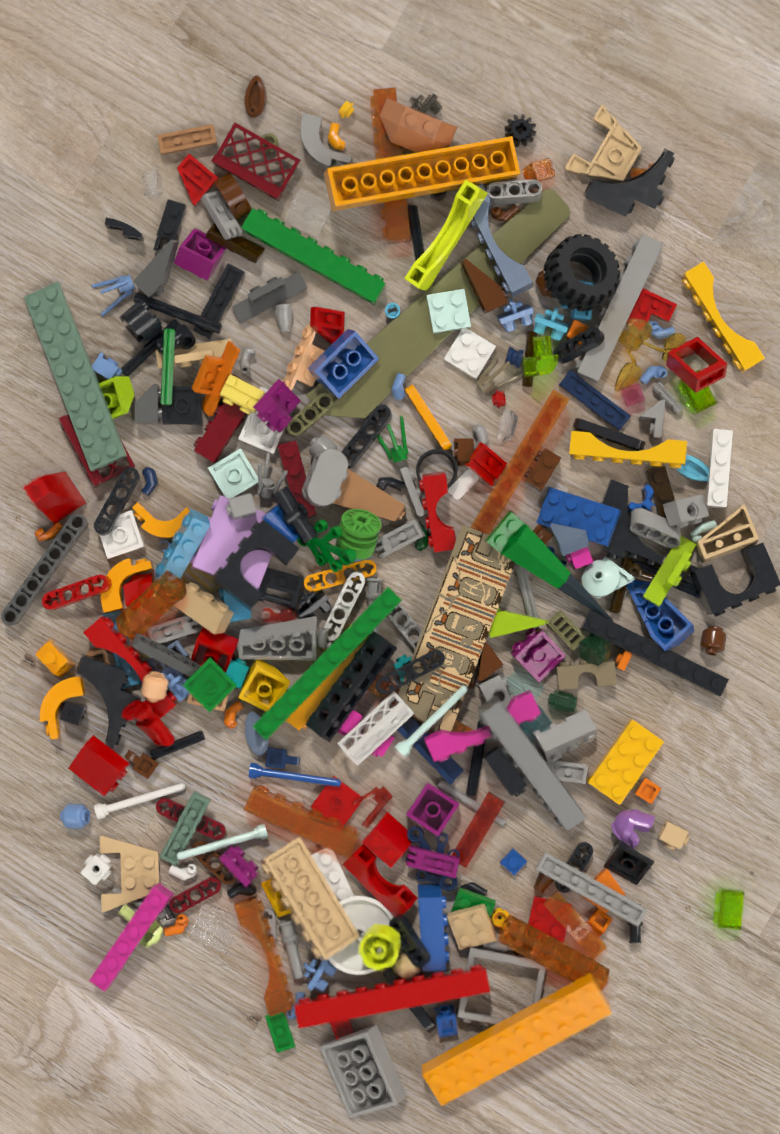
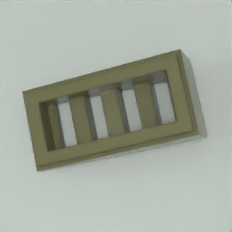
[548,610,587,651]

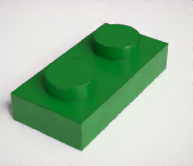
[265,1009,296,1053]

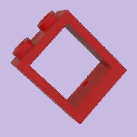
[666,337,728,393]

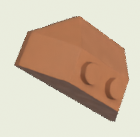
[380,98,457,153]

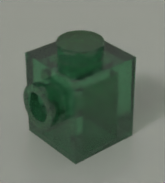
[579,633,610,666]

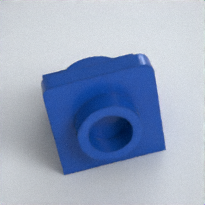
[435,1005,458,1038]

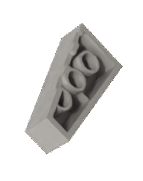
[238,616,317,661]

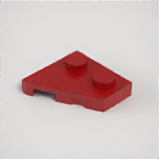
[177,154,219,207]
[310,307,345,345]

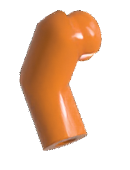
[164,914,189,937]

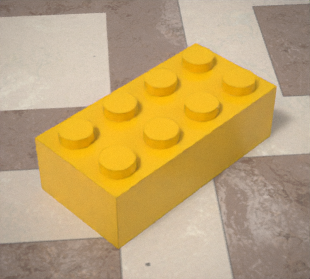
[587,719,664,805]

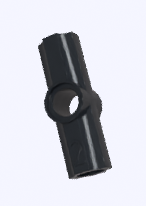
[273,486,318,544]

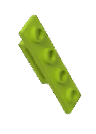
[643,535,696,607]

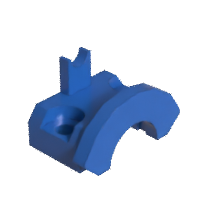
[627,484,655,513]

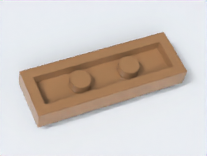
[157,124,217,155]

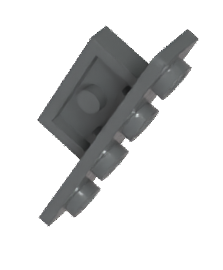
[232,272,307,323]

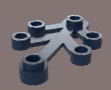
[405,825,460,891]

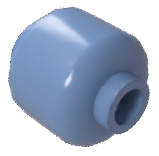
[60,804,90,829]

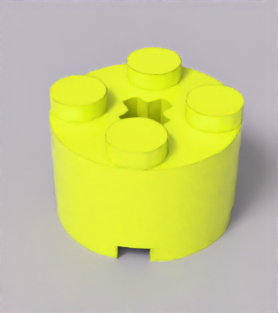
[359,923,401,970]

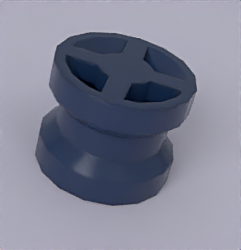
[504,346,524,369]

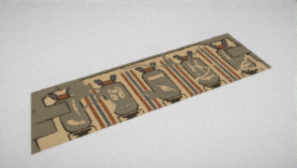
[395,525,515,732]

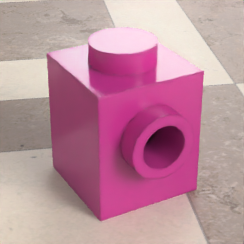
[565,547,593,570]

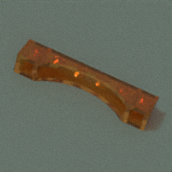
[234,895,295,1016]

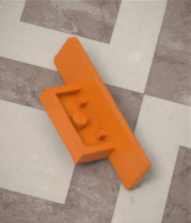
[192,341,240,417]

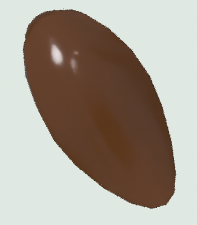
[244,76,267,118]

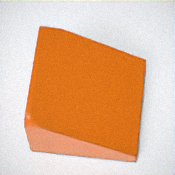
[566,319,589,346]
[584,907,613,937]

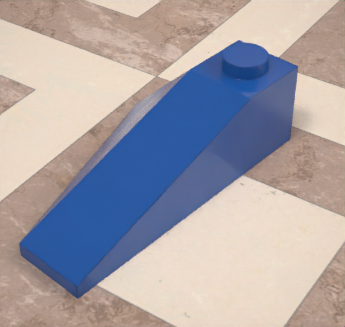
[627,580,695,651]

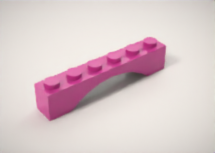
[424,690,541,762]
[89,883,174,992]

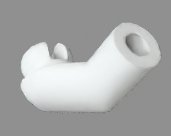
[168,864,197,881]

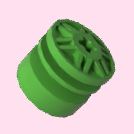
[335,509,381,560]

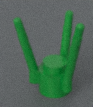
[377,415,409,463]

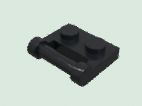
[259,567,304,611]

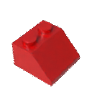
[190,627,239,673]
[362,812,412,868]

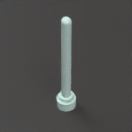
[394,686,467,757]
[177,824,268,860]

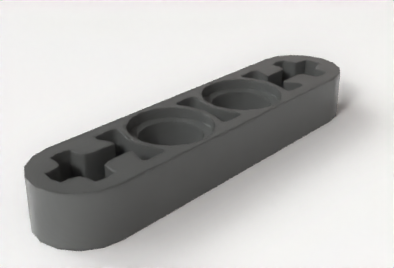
[131,634,201,677]

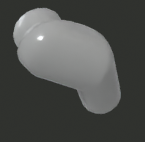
[472,424,489,450]

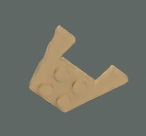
[564,104,642,181]
[100,836,160,912]

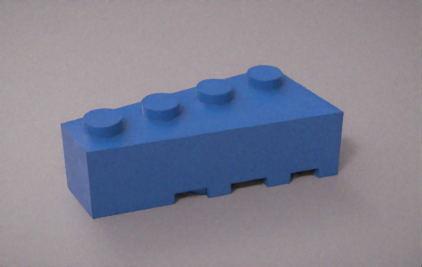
[417,883,449,972]

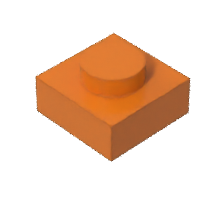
[614,650,632,671]
[634,777,662,804]

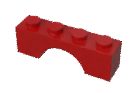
[419,471,456,553]
[342,844,418,917]

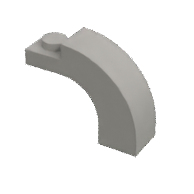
[301,113,352,169]

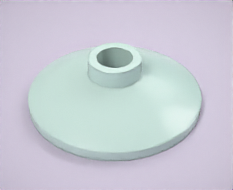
[582,559,620,597]

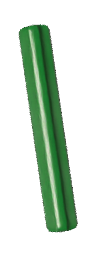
[160,329,175,405]

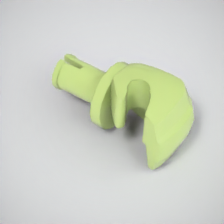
[118,904,163,948]

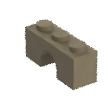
[555,658,617,690]

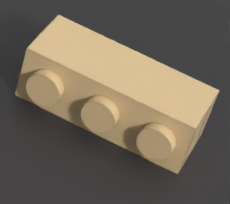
[171,582,234,634]

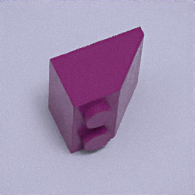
[174,228,227,281]

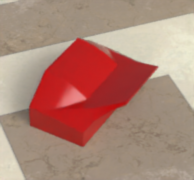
[123,573,157,614]

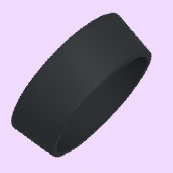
[416,449,458,488]

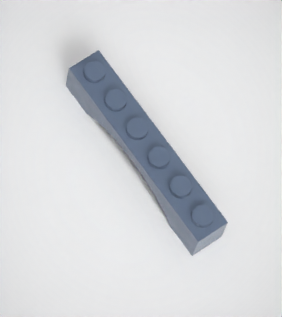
[470,183,533,297]

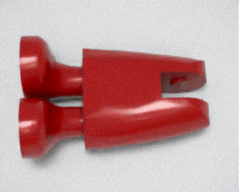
[122,700,175,746]

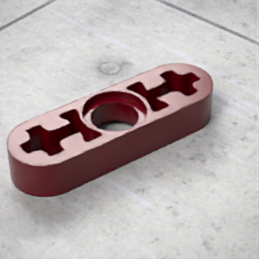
[169,876,222,913]

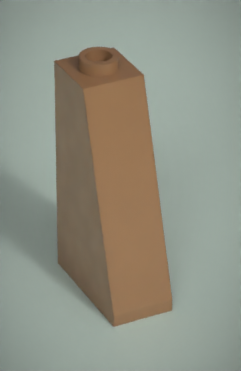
[332,468,406,523]

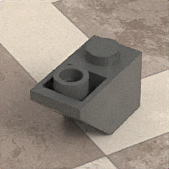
[135,384,163,424]

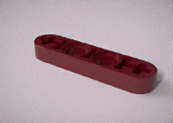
[156,798,226,840]

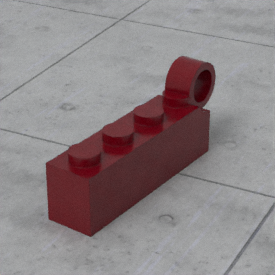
[193,374,247,464]

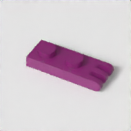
[406,846,461,878]

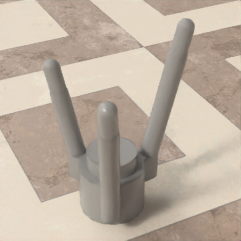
[257,453,288,498]

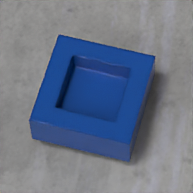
[500,848,527,876]

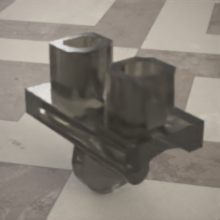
[409,93,442,115]

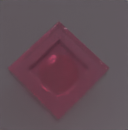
[620,383,645,407]

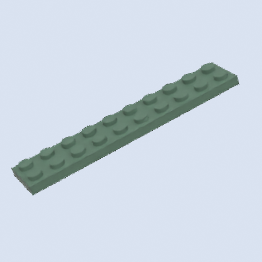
[24,282,127,471]

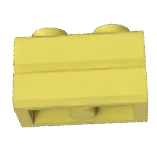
[220,374,265,415]

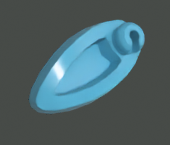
[676,455,709,482]

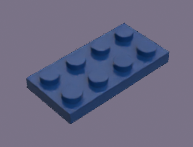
[536,487,621,547]

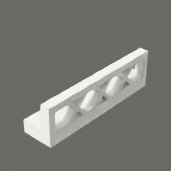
[337,691,414,766]

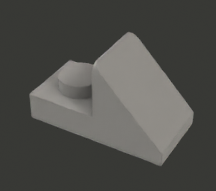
[639,399,665,440]

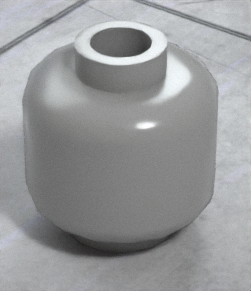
[309,435,337,458]

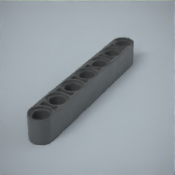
[1,514,88,625]

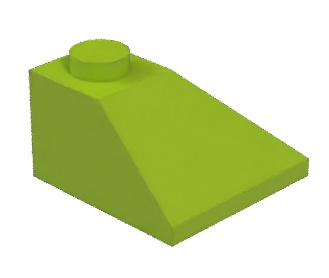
[99,376,135,419]

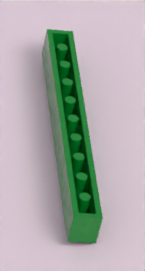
[252,587,402,740]

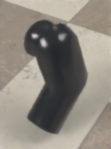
[376,477,404,492]

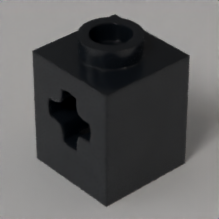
[60,701,87,726]

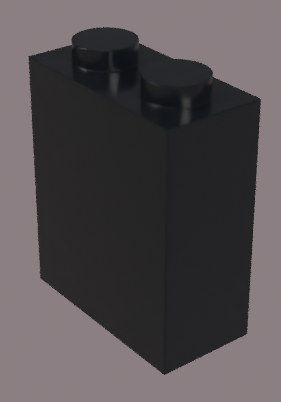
[483,745,527,797]

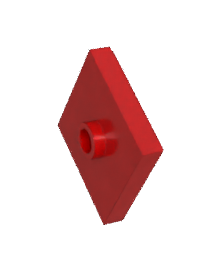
[311,775,364,829]

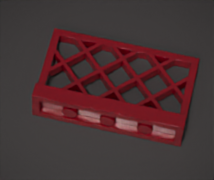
[211,122,301,201]
[59,414,135,488]

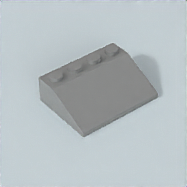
[320,1024,407,1118]

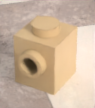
[657,820,689,850]

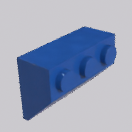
[307,329,379,399]

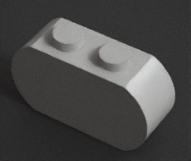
[302,449,348,506]

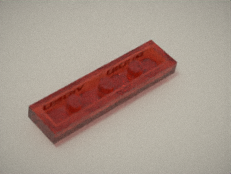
[451,792,506,868]

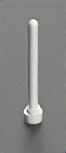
[94,783,185,820]

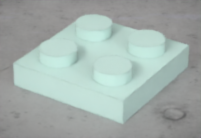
[426,289,471,334]
[208,448,258,499]

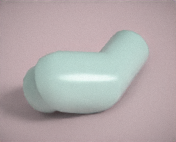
[690,520,717,542]

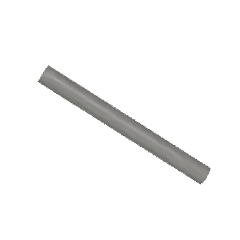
[437,780,507,827]

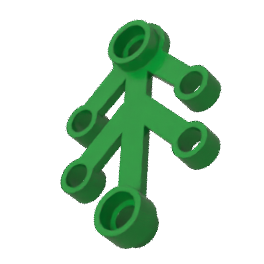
[297,519,357,572]

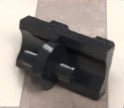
[296,590,332,619]

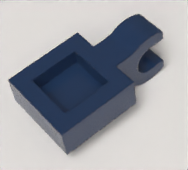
[265,747,300,769]

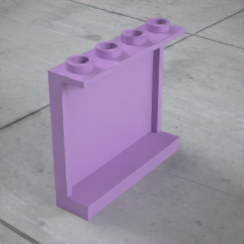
[190,495,272,589]

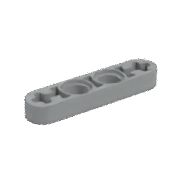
[388,603,422,649]

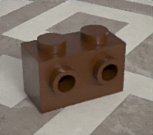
[524,448,561,492]

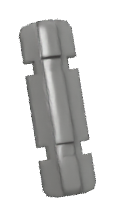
[652,382,684,414]

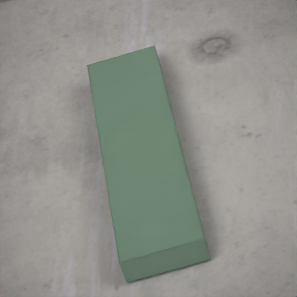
[160,791,211,866]

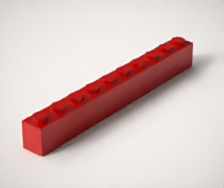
[294,964,490,1029]

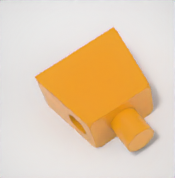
[35,638,75,678]

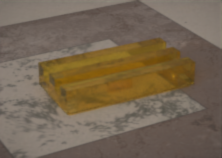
[181,562,219,595]

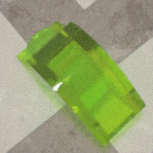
[523,336,558,377]

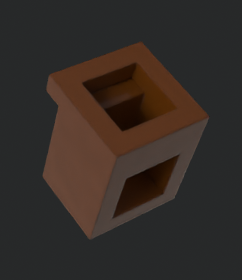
[454,438,474,467]

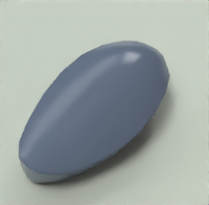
[245,712,269,755]

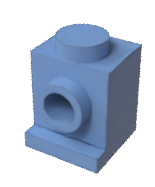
[92,352,123,380]

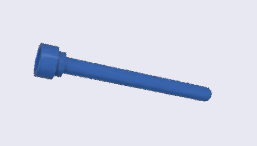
[249,763,341,787]

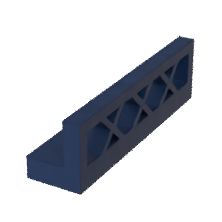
[397,716,464,785]

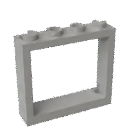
[457,946,547,1026]

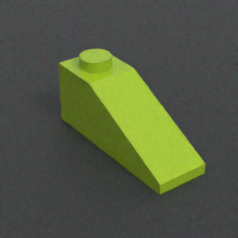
[489,608,549,638]

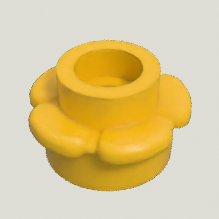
[338,101,355,118]
[490,908,509,927]

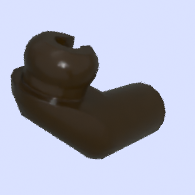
[628,563,653,584]

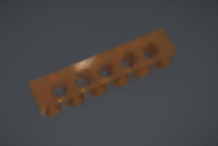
[497,914,610,991]

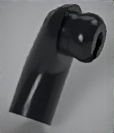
[227,882,257,899]
[460,882,488,896]

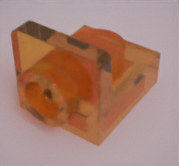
[523,158,556,182]

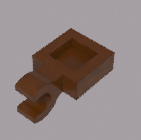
[124,750,159,779]

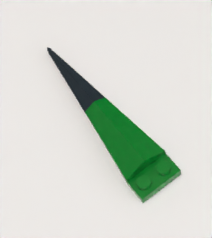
[485,511,613,621]

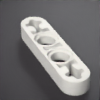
[323,571,365,641]

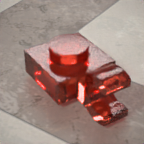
[263,608,296,622]

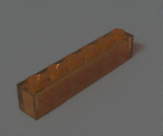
[244,785,360,858]

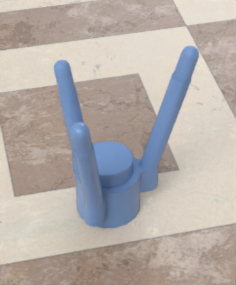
[92,275,135,316]

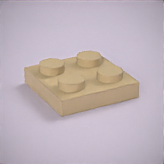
[447,904,497,950]

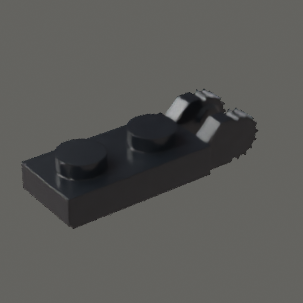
[154,199,186,251]

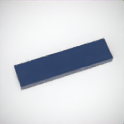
[558,370,631,431]

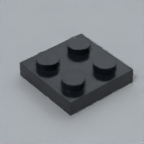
[163,386,202,425]

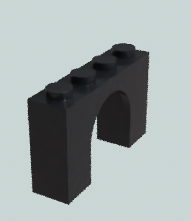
[213,520,300,611]
[690,543,780,617]

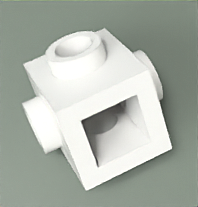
[80,853,112,885]

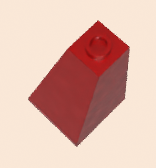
[23,471,86,524]

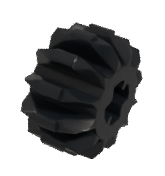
[504,114,537,147]

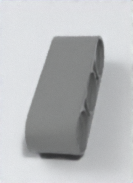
[487,180,542,205]
[630,508,681,548]

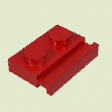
[465,442,508,486]

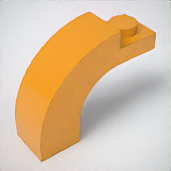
[132,502,190,539]
[101,558,154,613]
[40,676,86,740]

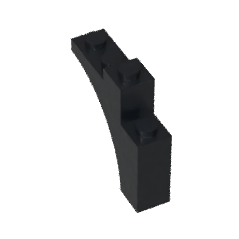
[583,148,675,217]
[601,479,664,567]
[75,653,142,749]

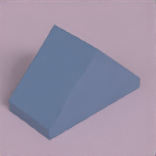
[550,523,590,556]

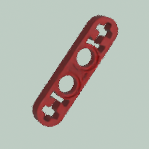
[42,574,112,610]

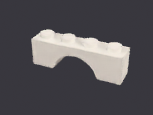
[705,429,733,509]

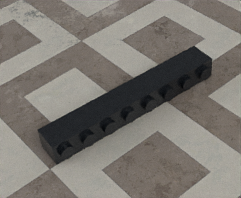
[580,611,729,697]

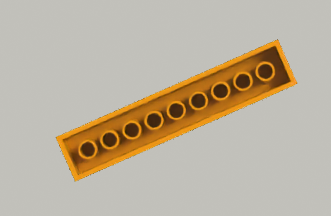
[324,136,520,211]
[422,973,612,1106]

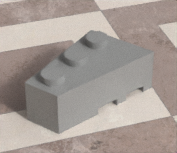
[534,710,598,762]

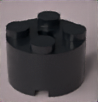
[119,301,162,346]

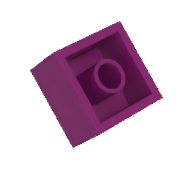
[406,782,460,837]

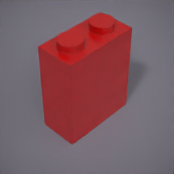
[68,735,130,797]

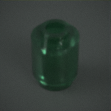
[547,690,577,713]

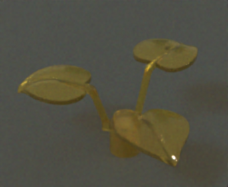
[614,319,687,392]

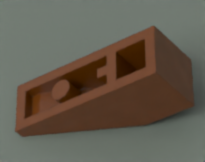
[460,259,508,314]

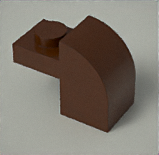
[214,172,252,220]

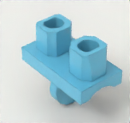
[534,306,569,341]

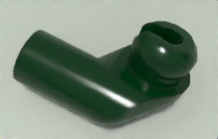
[415,522,430,551]

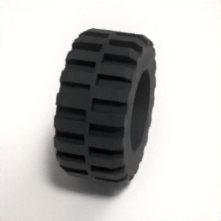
[543,234,620,312]

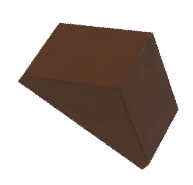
[477,643,504,681]

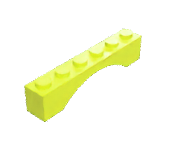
[404,180,488,291]

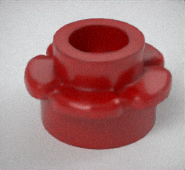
[492,390,506,409]

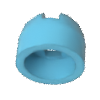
[385,303,400,318]

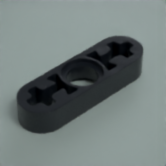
[552,327,605,364]
[555,842,593,893]
[389,915,431,968]

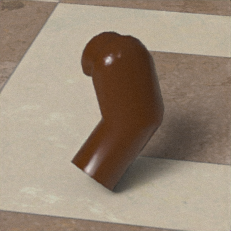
[491,204,520,222]

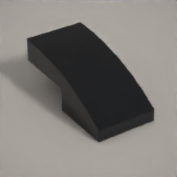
[105,218,144,241]

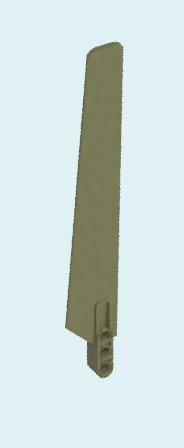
[287,189,570,437]

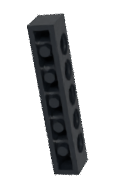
[305,631,397,742]

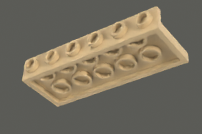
[261,837,360,960]

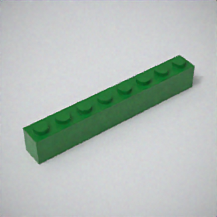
[241,208,386,306]

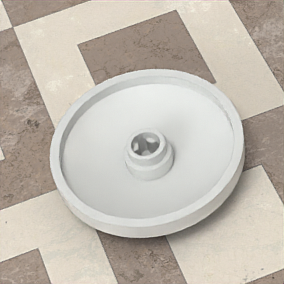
[328,896,393,975]

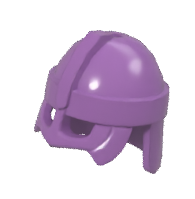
[611,809,655,849]

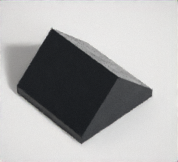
[603,840,654,885]

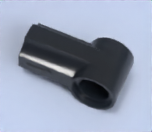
[155,324,196,355]

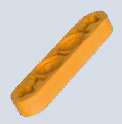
[404,384,452,451]
[304,560,377,592]

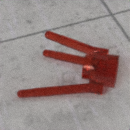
[352,786,393,827]

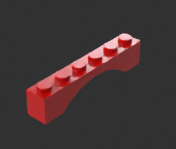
[83,615,179,719]

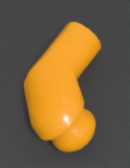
[327,123,346,151]

